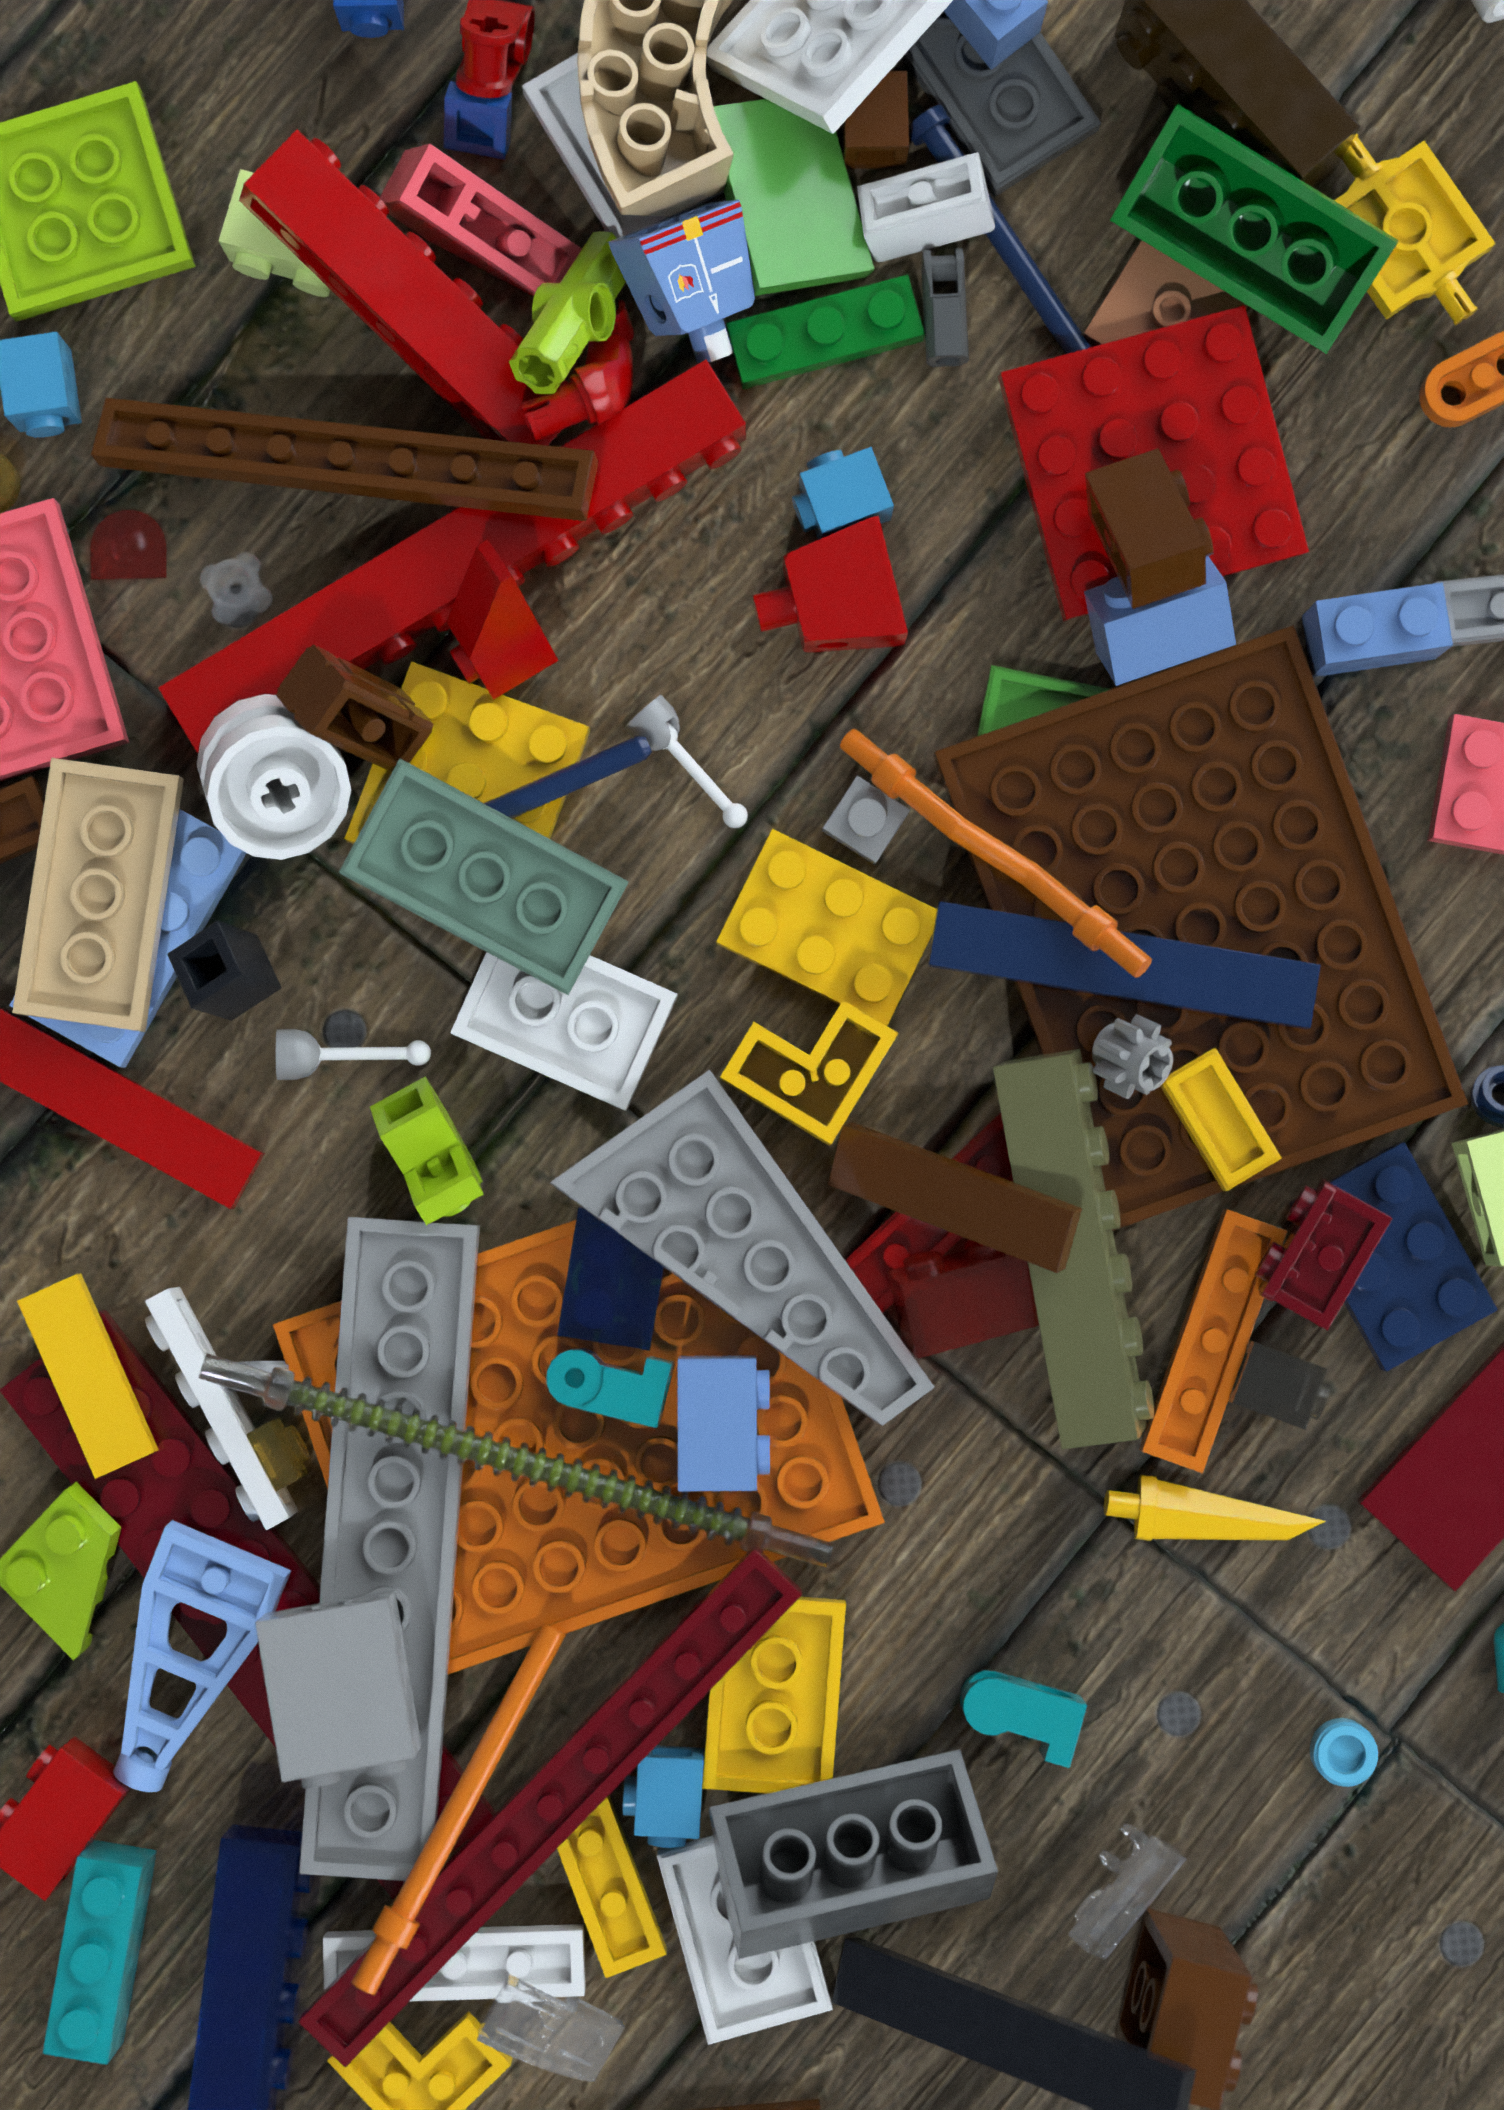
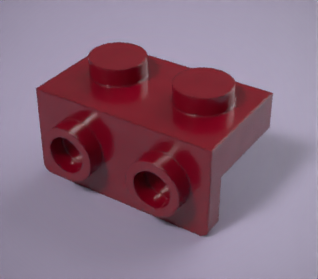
[1254,1178,1393,1331]

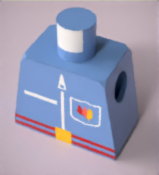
[608,199,755,364]

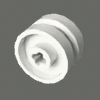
[197,694,351,860]

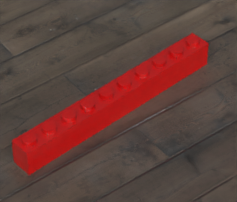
[158,359,746,753]

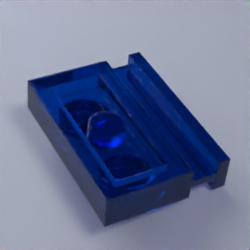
[557,1207,664,1351]

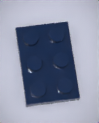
[1289,1142,1498,1372]

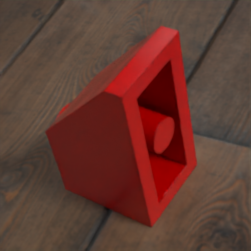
[446,540,559,700]

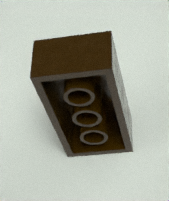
[1114,0,1361,189]

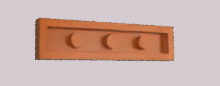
[1139,1209,1287,1474]

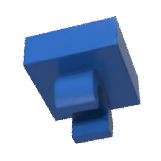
[444,81,512,160]

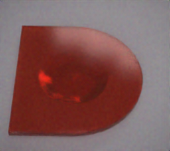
[91,510,167,580]

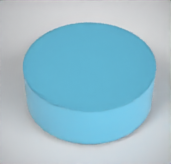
[1310,1718,1378,1787]

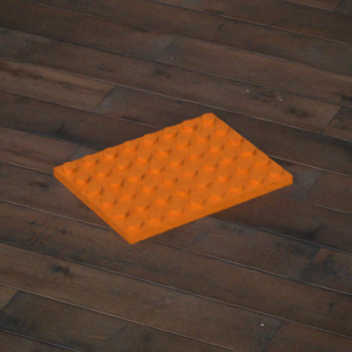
[273,1214,885,1674]

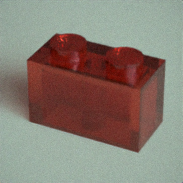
[887,1240,1039,1359]

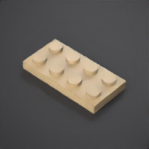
[12,758,184,1032]

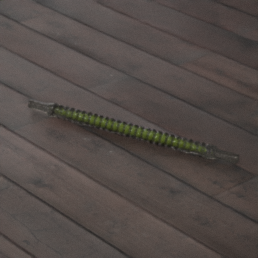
[199,1353,833,1568]

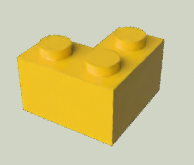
[720,1000,898,1146]

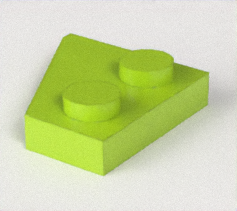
[0,1481,122,1661]

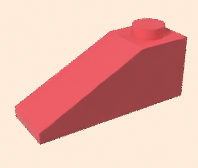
[380,143,582,297]

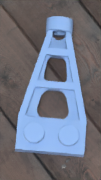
[113,1520,291,1792]

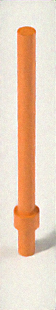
[351,1623,566,1995]

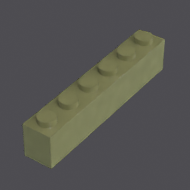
[993,1049,1154,1449]

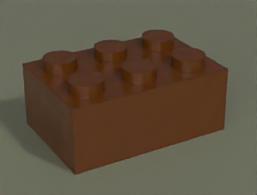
[1114,1908,1258,2110]

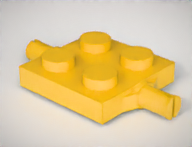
[1334,134,1496,325]

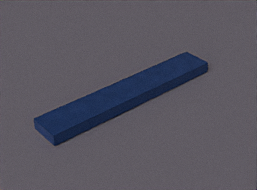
[928,901,1321,1029]

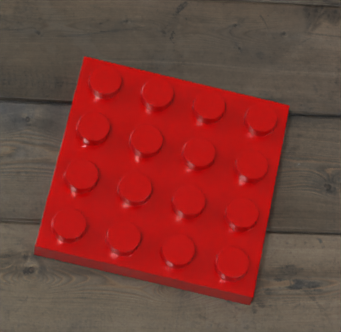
[998,305,1309,621]

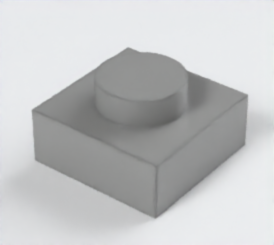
[822,775,910,865]

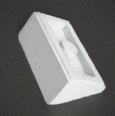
[857,152,995,262]

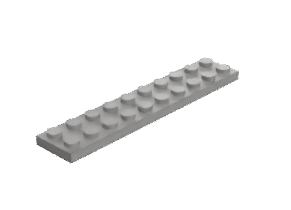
[299,1217,480,1881]

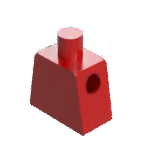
[752,515,908,653]

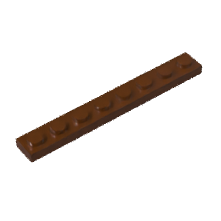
[91,397,599,521]

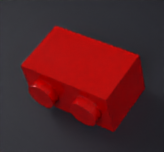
[0,1736,131,1901]

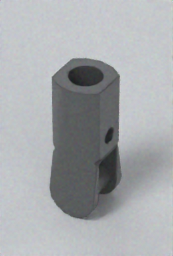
[921,248,969,367]

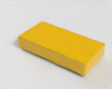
[1160,1048,1282,1191]

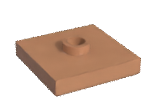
[1083,240,1248,347]

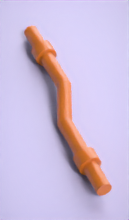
[840,729,1152,978]

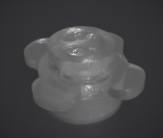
[200,552,272,625]

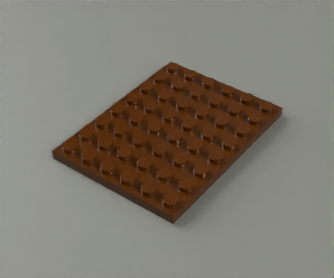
[933,625,1468,1230]

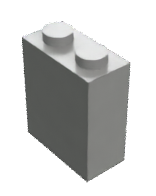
[255,1590,421,1788]

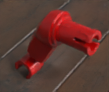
[519,300,635,443]

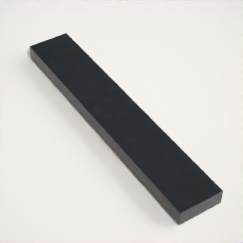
[832,1937,1196,2110]

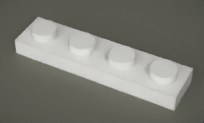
[145,1287,299,1530]
[323,1924,586,2001]

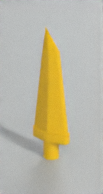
[1104,1475,1326,1541]

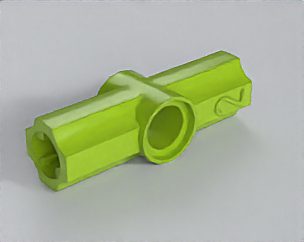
[509,231,626,394]

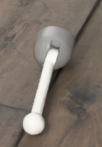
[624,695,748,828]
[276,1029,431,1080]

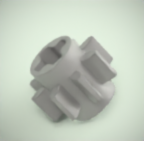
[1092,1014,1173,1099]

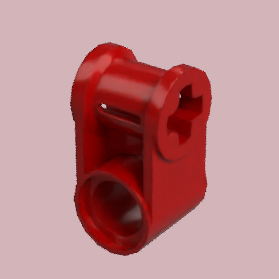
[456,0,535,98]

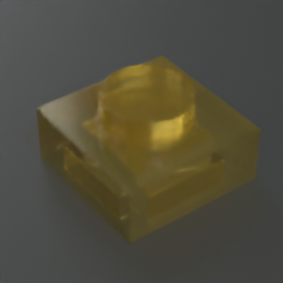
[246,1417,310,1491]

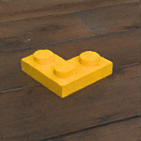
[327,2011,513,2110]

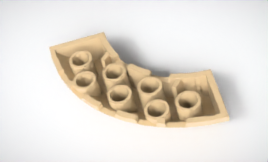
[577,0,734,217]

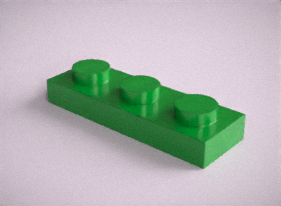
[726,275,925,390]

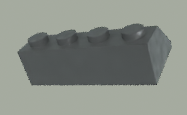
[709,1749,998,1959]

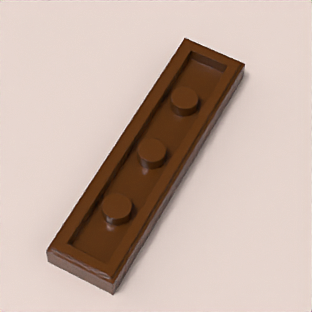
[827,1122,1082,1273]

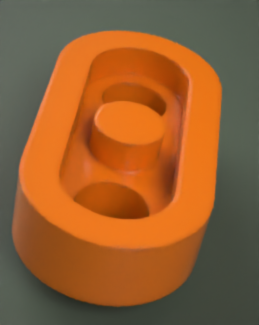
[1419,331,1504,427]

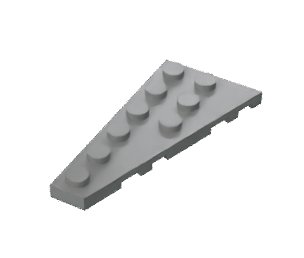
[550,1070,935,1426]

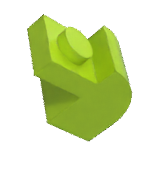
[370,1076,484,1226]

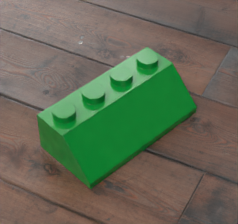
[1110,105,1399,354]

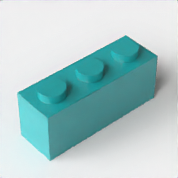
[42,1840,157,2065]

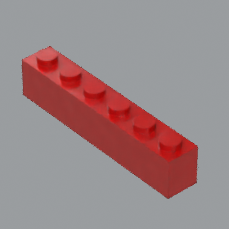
[239,129,568,446]

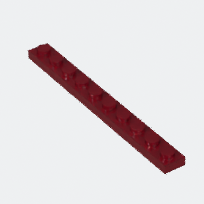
[298,1545,802,2068]

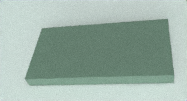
[339,759,629,995]

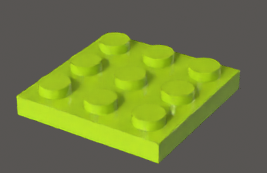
[0,81,196,322]

